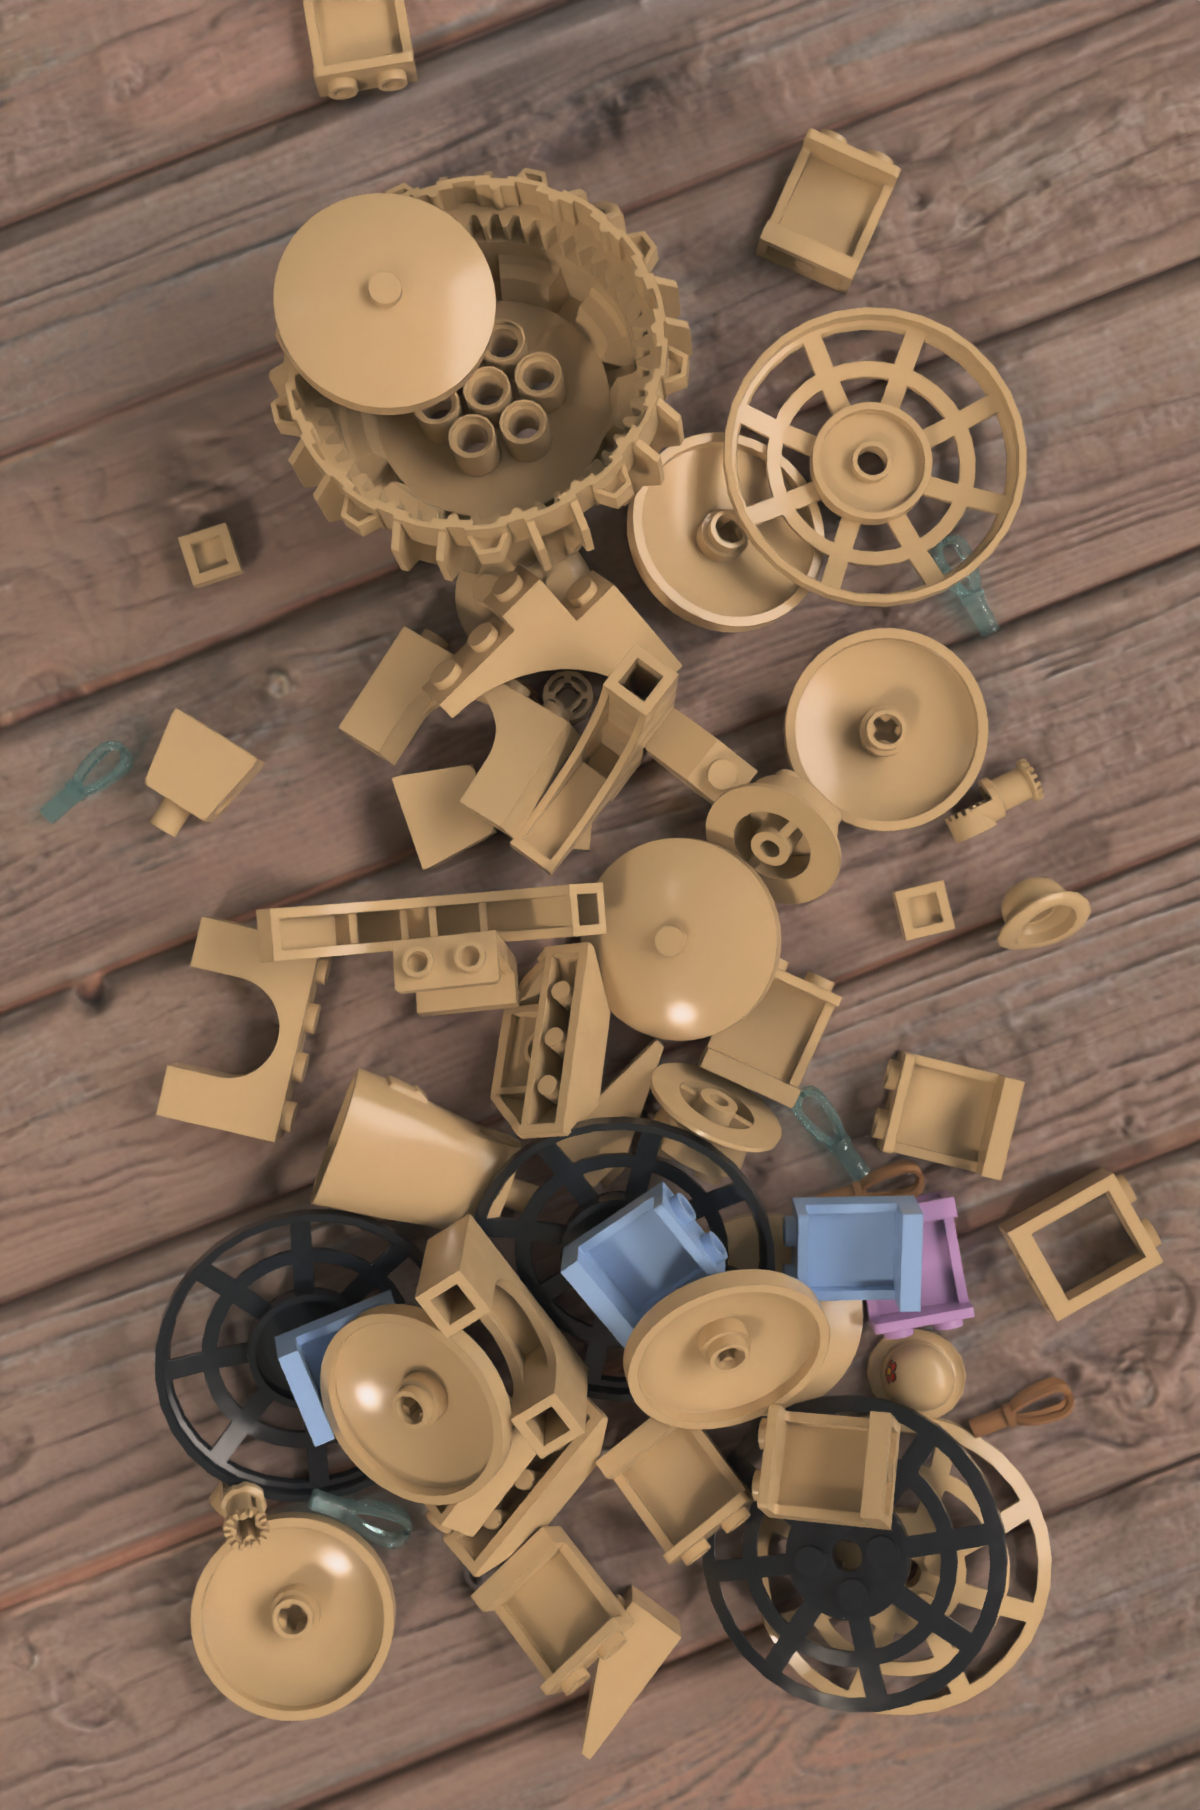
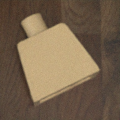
[145,708,266,837]
[392,764,498,871]

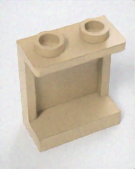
[303,0,418,100]
[756,128,901,294]
[392,930,520,1017]
[698,958,842,1109]
[871,1050,1025,1181]
[752,1404,901,1530]
[595,1417,754,1566]
[471,1526,635,1696]

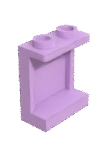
[865,1190,975,1339]

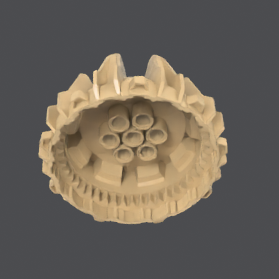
[269,168,693,582]

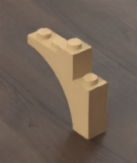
[422,564,682,718]
[510,643,679,876]

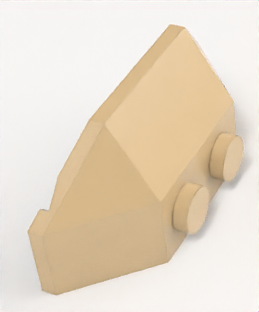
[490,942,611,1139]
[443,1396,608,1577]

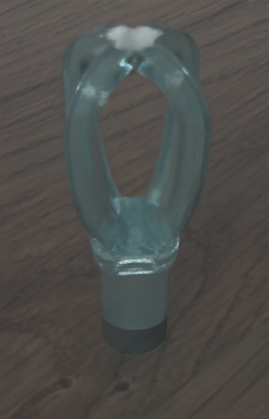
[931,535,1000,637]
[40,741,133,824]
[792,1086,870,1181]
[308,1488,413,1549]

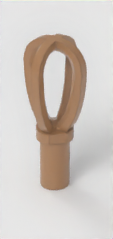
[818,1161,925,1198]
[968,1377,1075,1438]

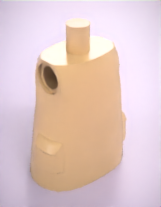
[310,1067,540,1238]

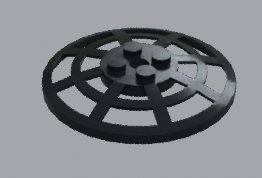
[474,1116,776,1401]
[155,1209,425,1502]
[702,1394,1008,1712]

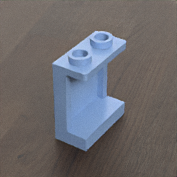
[560,1181,728,1348]
[782,1195,923,1312]
[274,1290,407,1447]

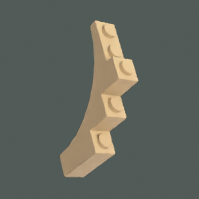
[256,882,607,963]

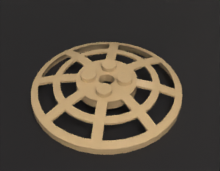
[723,307,1027,607]
[757,1415,1052,1715]

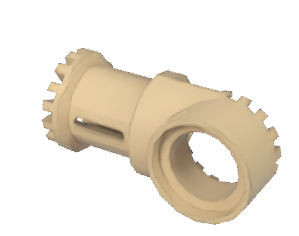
[945,758,1044,844]
[209,1480,270,1551]

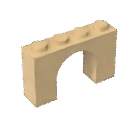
[338,626,581,839]
[156,917,332,1142]
[415,1213,588,1459]

